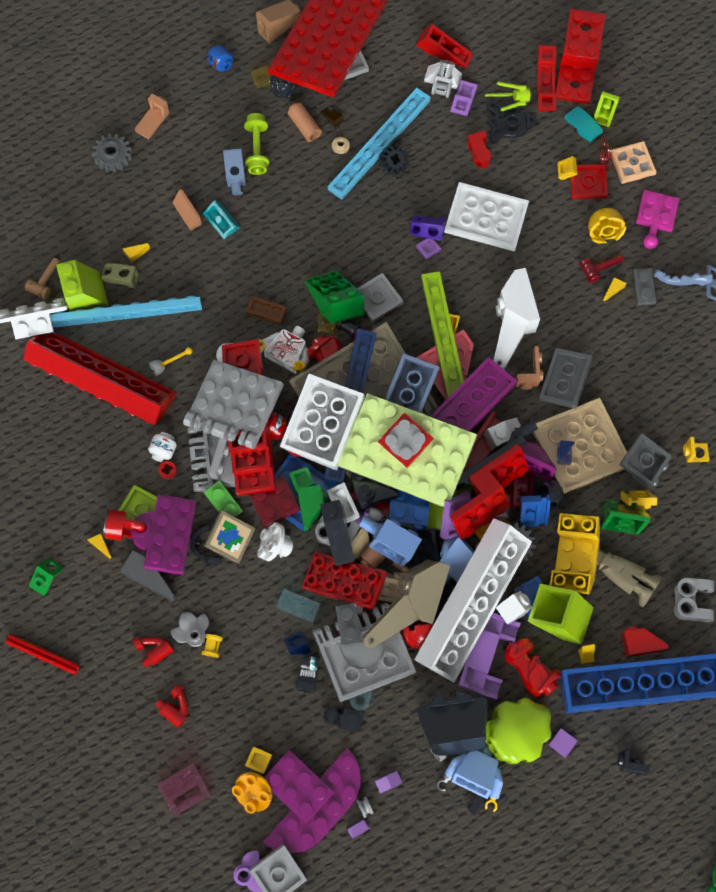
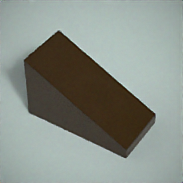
[320,106,343,128]

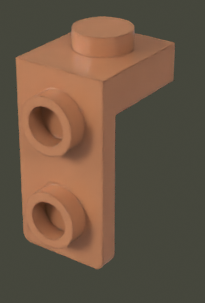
[135,94,169,139]
[516,346,543,390]

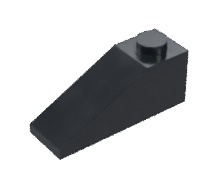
[320,500,355,566]

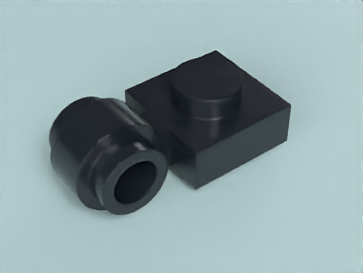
[324,706,364,733]

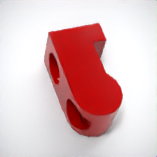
[467,130,491,168]

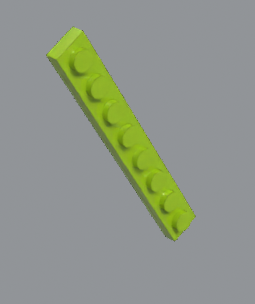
[421,272,464,398]

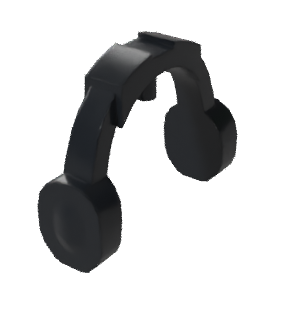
[190,522,222,565]

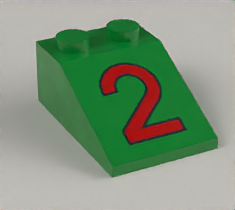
[600,501,650,535]

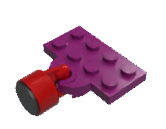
[103,494,196,575]

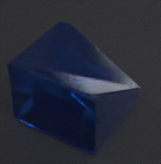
[556,440,575,465]

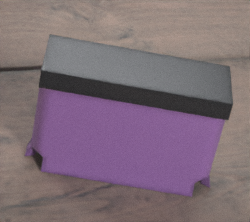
[468,795,485,815]
[347,818,370,839]

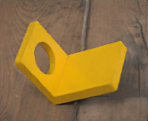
[683,437,710,462]

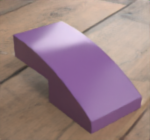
[450,80,478,117]

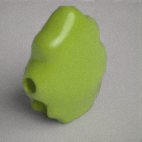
[485,698,551,764]

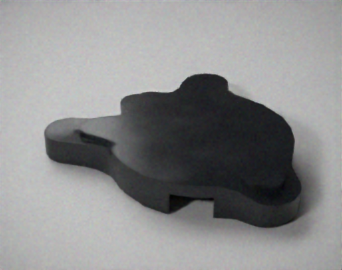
[487,101,537,143]

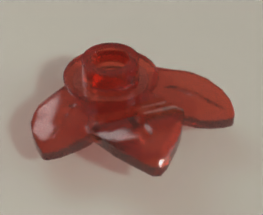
[599,136,612,171]

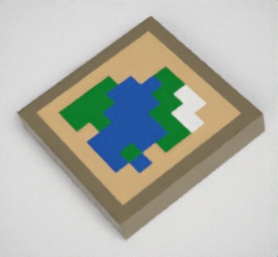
[204,511,255,563]

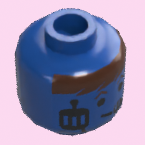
[207,45,233,72]

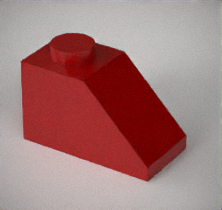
[621,626,669,658]

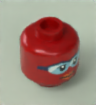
[269,411,288,440]

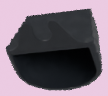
[417,691,488,756]

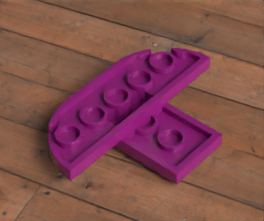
[263,748,361,853]

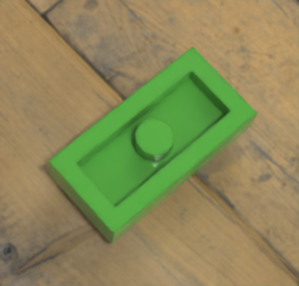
[203,480,243,517]

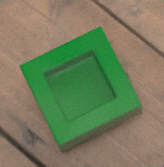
[289,467,314,493]

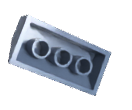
[385,354,440,413]

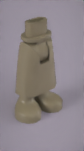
[597,550,663,608]

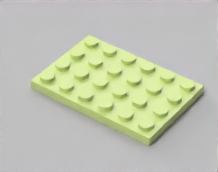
[338,393,477,507]

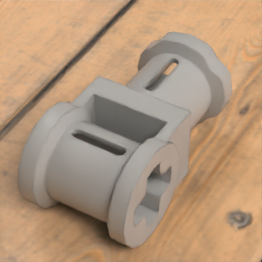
[431,60,455,98]

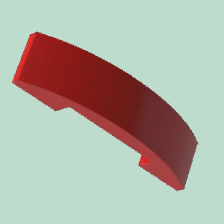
[537,45,556,111]

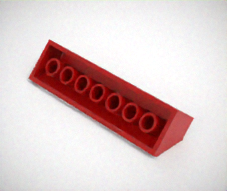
[23,331,177,425]

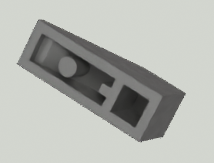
[121,551,176,602]

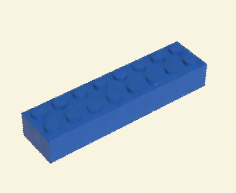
[560,654,716,714]

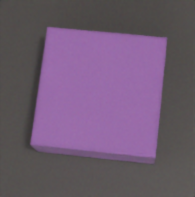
[416,238,442,260]
[549,729,577,758]

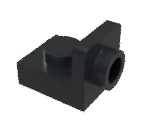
[618,749,649,776]

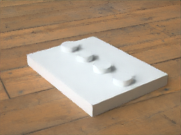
[444,182,529,251]

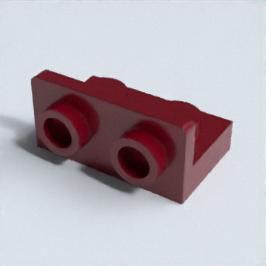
[504,471,534,509]

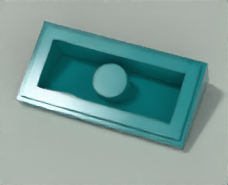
[203,200,241,239]

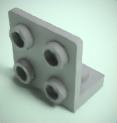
[209,438,235,485]

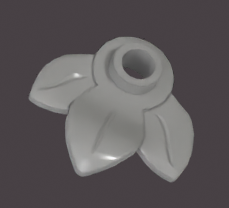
[171,612,209,647]

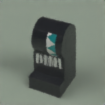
[296,654,320,694]

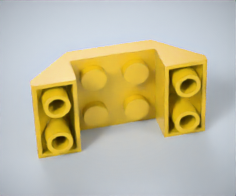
[550,513,600,594]

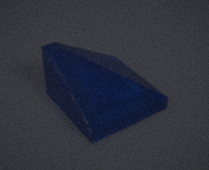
[283,631,311,655]

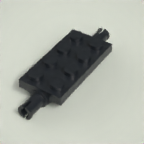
[458,419,538,486]

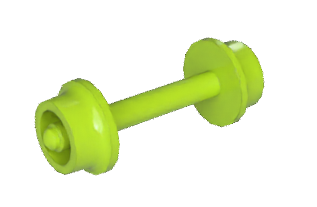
[244,113,269,175]

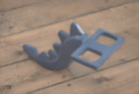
[654,265,716,301]

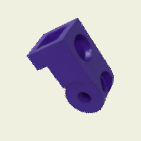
[410,216,446,241]

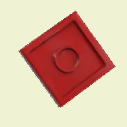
[570,164,608,199]

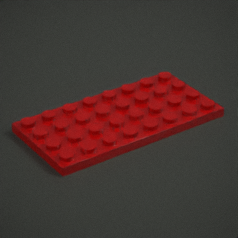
[268,0,387,98]

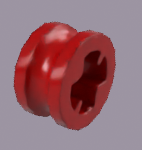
[159,461,177,479]

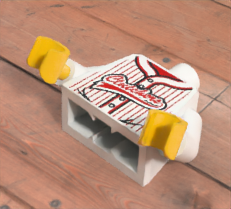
[259,326,309,374]

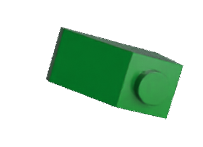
[297,485,327,531]

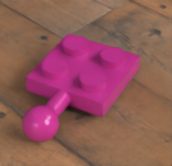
[636,190,679,249]

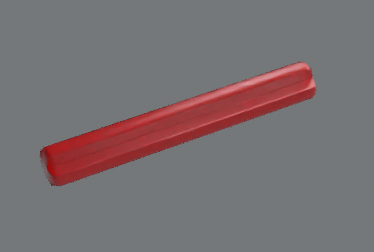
[5,634,80,675]

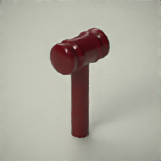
[579,255,624,283]

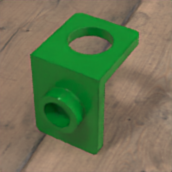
[29,558,64,596]

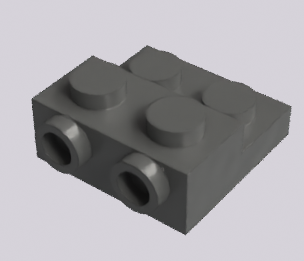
[619,433,672,489]

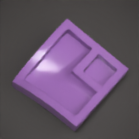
[440,490,472,540]

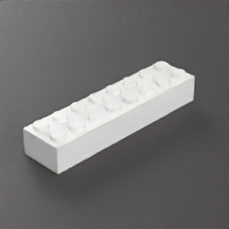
[414,518,532,683]

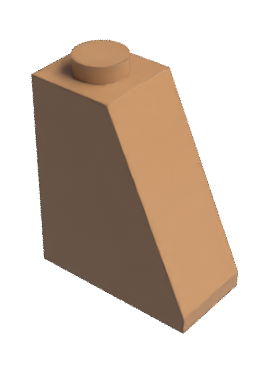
[256,0,301,44]

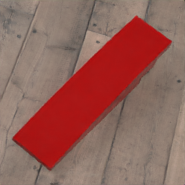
[222,339,276,496]

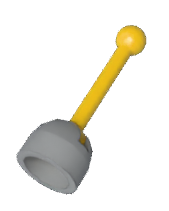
[149,347,193,376]

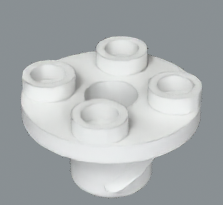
[257,522,293,561]

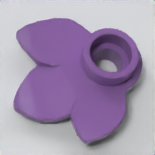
[234,850,263,892]

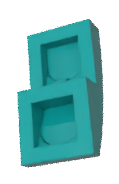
[565,106,603,142]

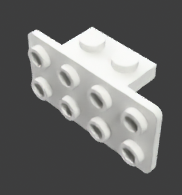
[0,298,68,339]

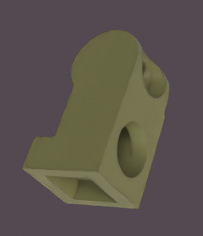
[101,263,139,289]

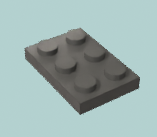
[539,348,593,409]

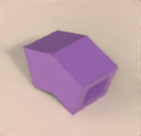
[375,771,402,793]

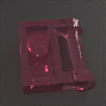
[157,763,212,818]

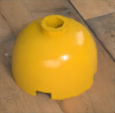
[588,208,626,244]

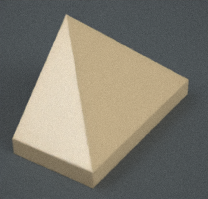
[351,528,370,561]

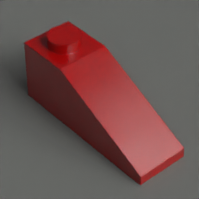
[415,24,473,68]

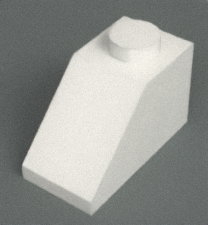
[483,418,521,451]
[496,591,532,624]

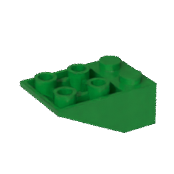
[305,271,364,324]

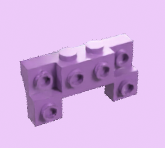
[458,612,521,701]

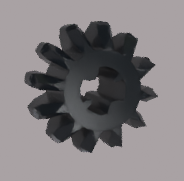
[379,144,409,175]

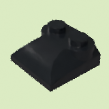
[351,472,399,510]

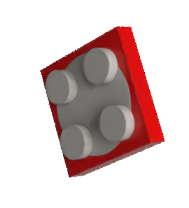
[378,413,434,469]

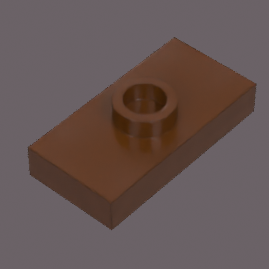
[246,296,287,325]

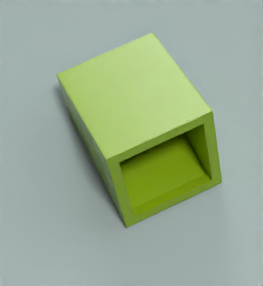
[56,260,109,312]
[528,584,594,645]

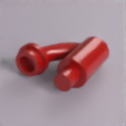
[132,636,174,668]
[156,684,188,728]

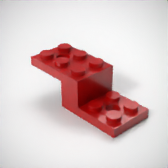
[555,9,606,104]
[449,444,529,540]

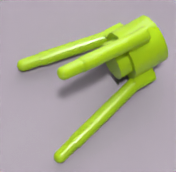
[485,81,531,111]

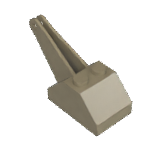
[362,559,450,648]

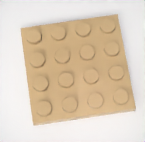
[532,398,627,495]

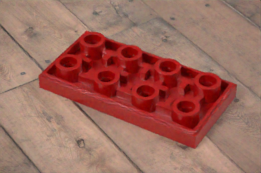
[301,552,387,611]

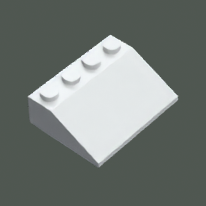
[280,374,365,470]

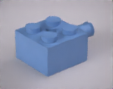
[359,515,422,567]

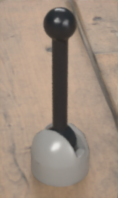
[368,508,414,531]

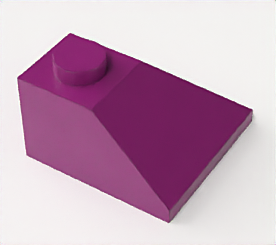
[522,441,557,481]

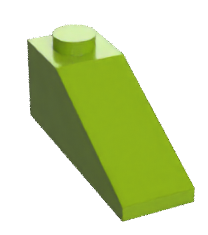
[593,91,620,127]

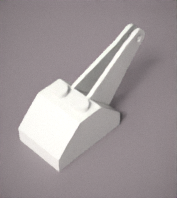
[493,268,540,369]

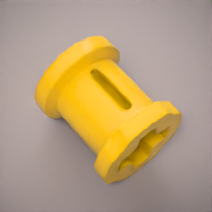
[201,634,223,658]

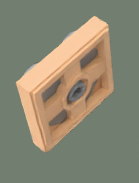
[610,141,656,184]

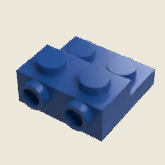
[388,489,429,531]

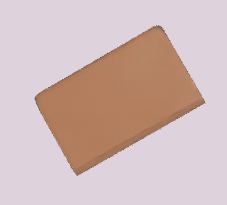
[173,189,202,230]

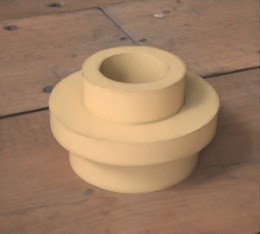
[332,137,350,154]

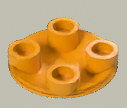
[232,772,272,814]

